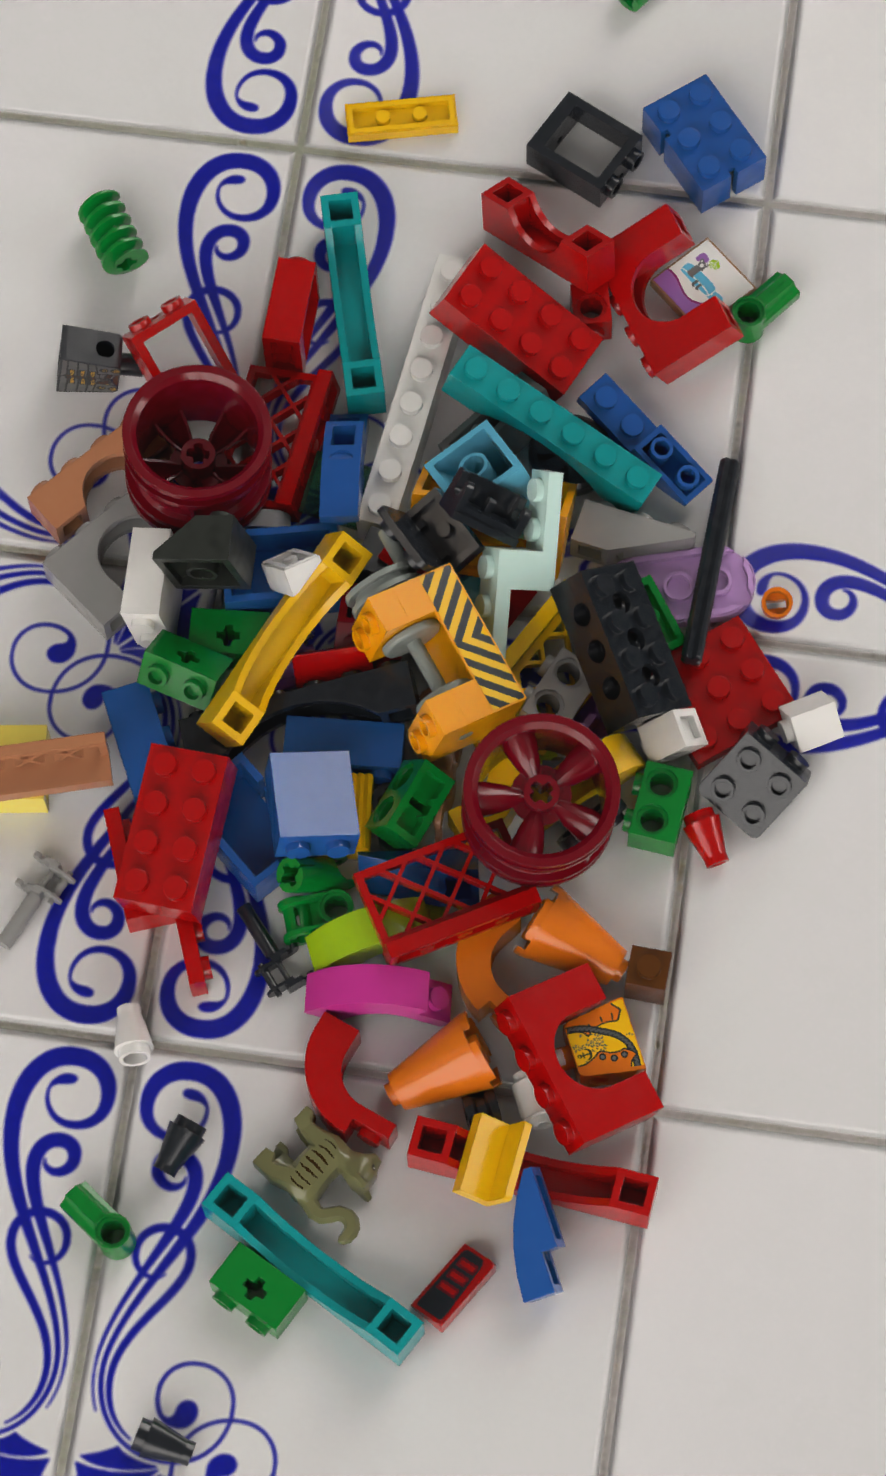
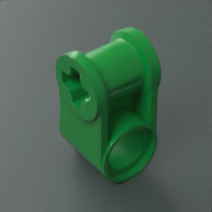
[277,889,356,946]

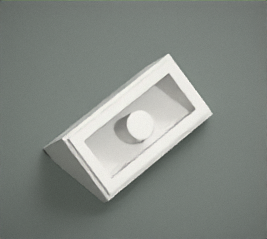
[261,548,321,597]

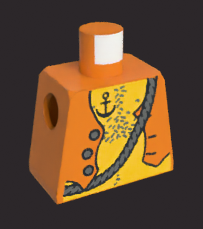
[555,997,646,1087]

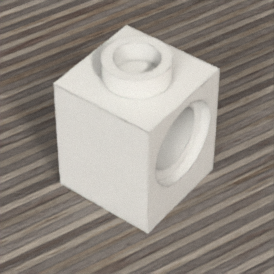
[637,708,708,763]

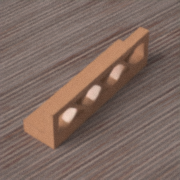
[0,732,114,801]

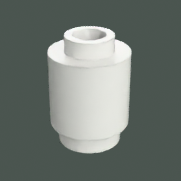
[511,1070,553,1130]

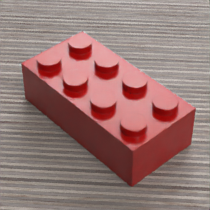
[429,243,603,402]
[113,743,238,923]

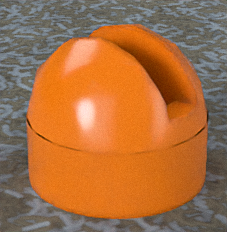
[761,587,793,620]

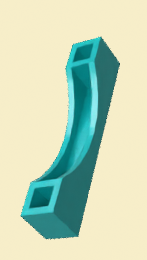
[320,191,386,415]
[441,345,662,513]
[201,1172,425,1366]

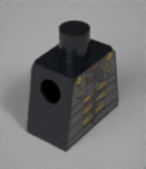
[56,325,143,393]

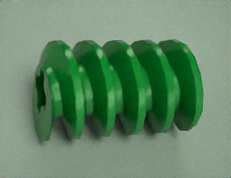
[78,190,149,275]

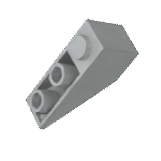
[570,499,696,566]

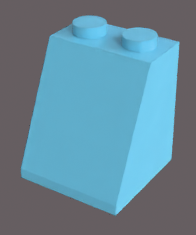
[423,419,531,540]

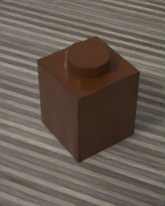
[624,945,673,1005]

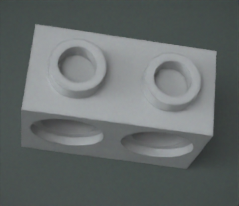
[518,647,591,720]

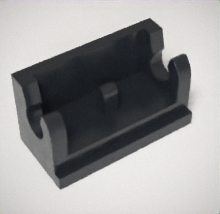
[439,466,532,548]

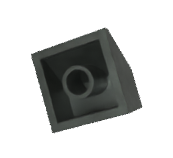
[152,511,257,589]

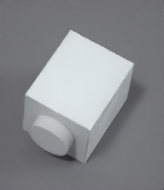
[778,690,845,753]

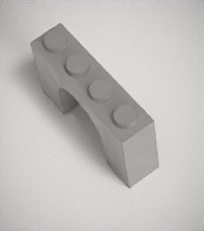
[42,481,177,641]

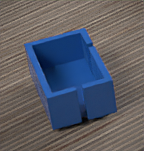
[642,74,766,214]
[224,523,342,615]
[217,752,286,903]

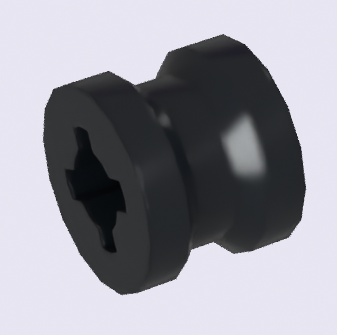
[461,1089,502,1130]

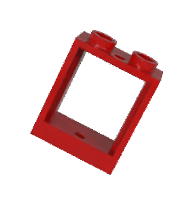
[262,256,320,373]
[121,296,238,381]

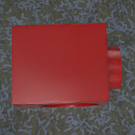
[570,281,612,342]

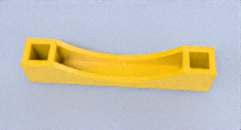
[196,530,373,747]

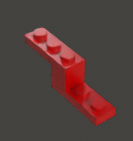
[103,806,213,997]

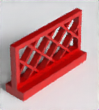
[219,364,341,523]
[352,818,542,966]

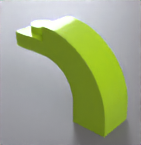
[305,897,446,971]

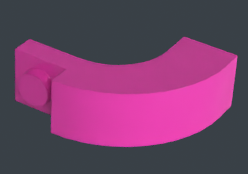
[304,964,452,1027]

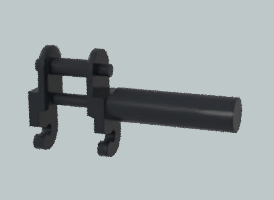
[237,903,314,998]

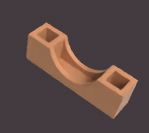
[27,420,175,545]

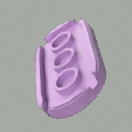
[617,546,756,628]

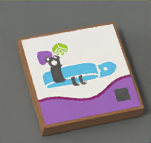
[650,237,757,317]

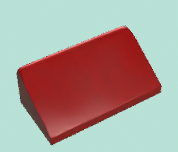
[292,645,374,689]

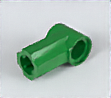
[732,272,800,344]
[60,1181,136,1260]

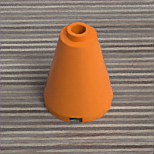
[513,885,629,985]
[384,1011,503,1110]

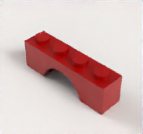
[481,177,615,294]

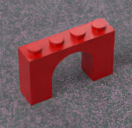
[608,203,744,385]
[494,962,664,1155]

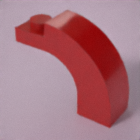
[305,1011,398,1150]

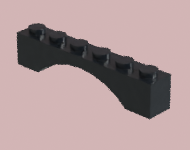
[178,660,420,760]

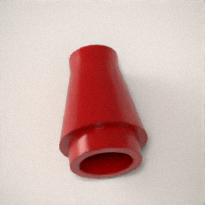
[683,807,729,869]

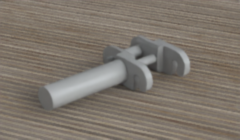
[0,851,76,950]

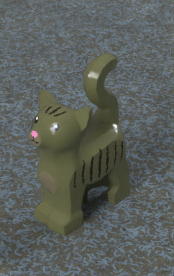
[252,1106,382,1245]

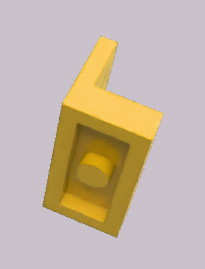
[452,1113,532,1207]

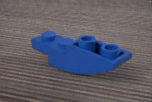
[576,373,713,506]
[319,414,369,525]

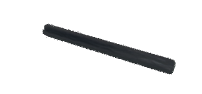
[681,457,740,666]

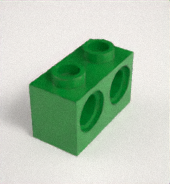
[365,759,456,849]
[622,760,694,857]

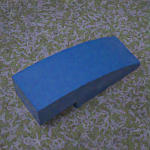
[513,1167,566,1303]

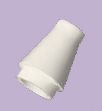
[114,1003,154,1066]

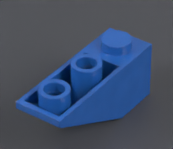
[358,849,480,907]

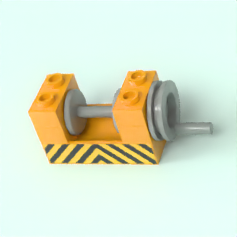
[345,529,527,762]

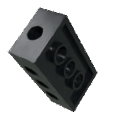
[550,561,692,735]

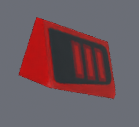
[411,1244,496,1333]

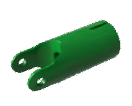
[276,856,356,893]

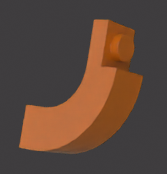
[456,893,521,1032]

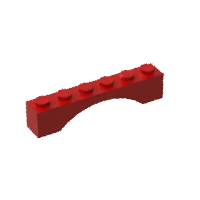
[407,1115,659,1229]

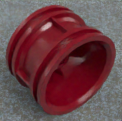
[122,365,272,534]
[461,713,621,888]

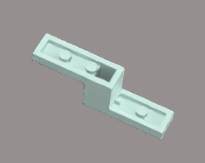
[475,469,564,659]

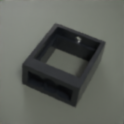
[526,92,644,208]

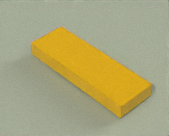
[345,94,458,143]

